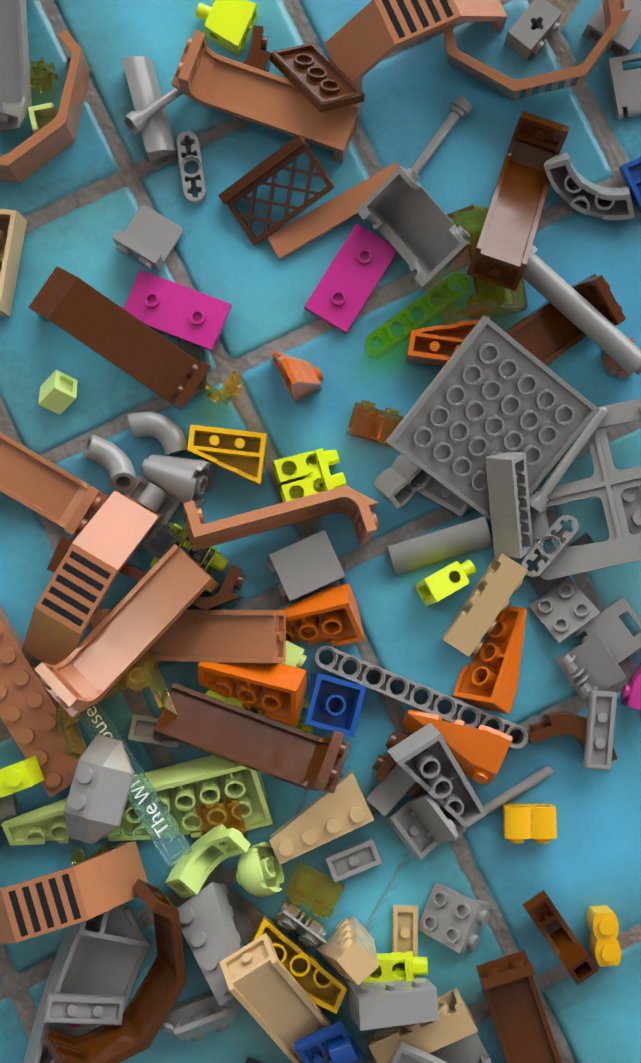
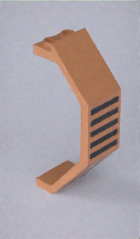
[324,0,507,90]
[442,0,631,100]
[22,490,163,665]
[0,840,148,945]

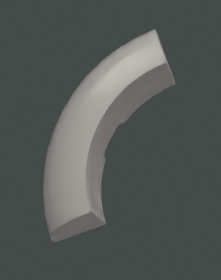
[544,152,635,220]

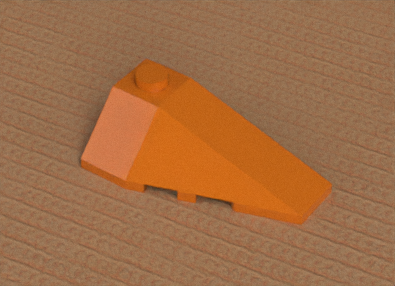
[271,351,323,402]
[280,583,364,646]
[452,606,527,714]
[198,662,307,728]
[401,709,513,785]

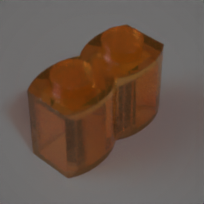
[346,400,404,448]

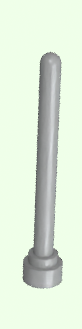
[123,87,183,134]
[411,95,473,174]
[529,406,608,514]
[451,766,553,842]

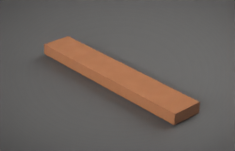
[267,162,399,260]

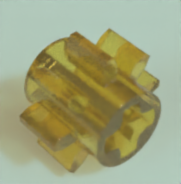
[30,58,59,93]

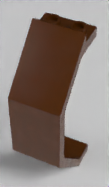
[43,879,187,1063]

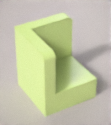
[28,103,58,133]
[38,370,78,414]

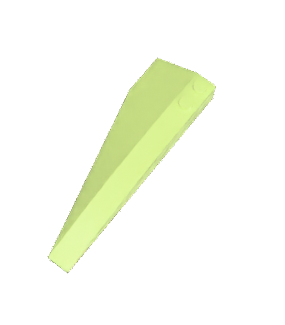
[2,755,273,846]

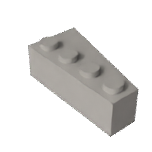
[387,722,487,828]
[177,882,241,1006]

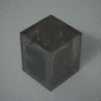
[142,521,184,560]

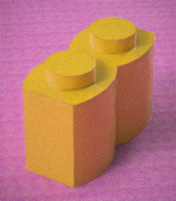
[502,804,557,844]
[586,905,621,967]

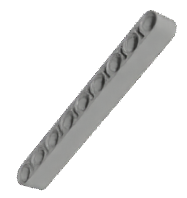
[315,645,528,749]

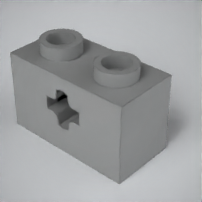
[504,0,562,61]

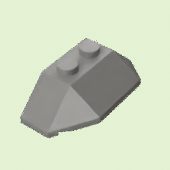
[64,734,134,844]
[159,990,241,1041]

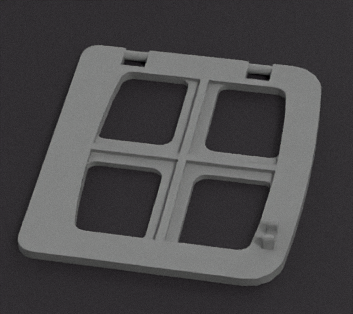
[530,399,641,580]

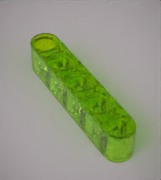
[365,273,469,359]

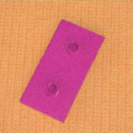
[304,223,398,334]
[123,270,232,352]

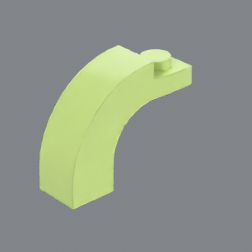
[165,824,251,898]

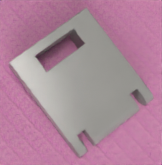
[606,52,641,120]
[574,596,641,663]

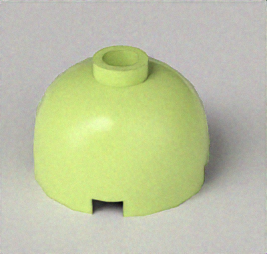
[236,842,284,897]

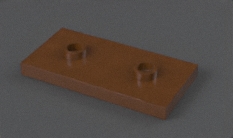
[270,43,365,113]

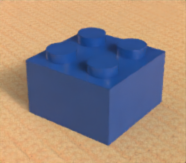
[298,673,367,737]

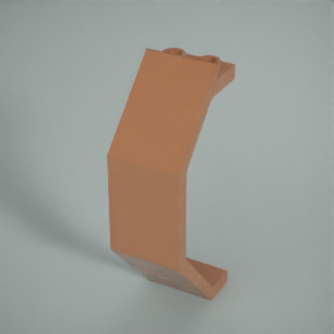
[0,30,90,183]

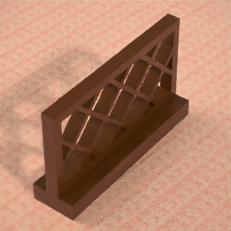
[218,135,335,246]

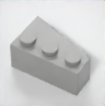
[347,978,439,1031]

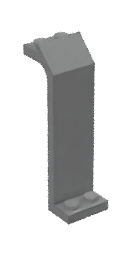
[0,0,32,131]

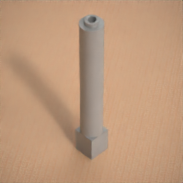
[522,245,641,376]

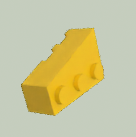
[187,425,268,487]

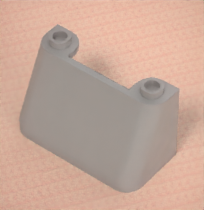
[356,166,471,287]

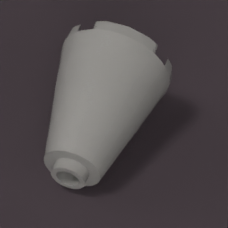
[141,454,215,509]

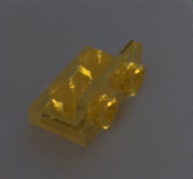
[285,861,345,918]

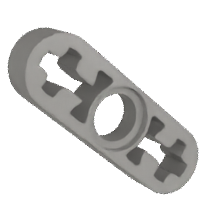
[176,131,207,205]
[521,515,580,577]

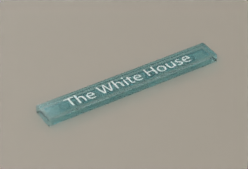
[76,701,192,867]

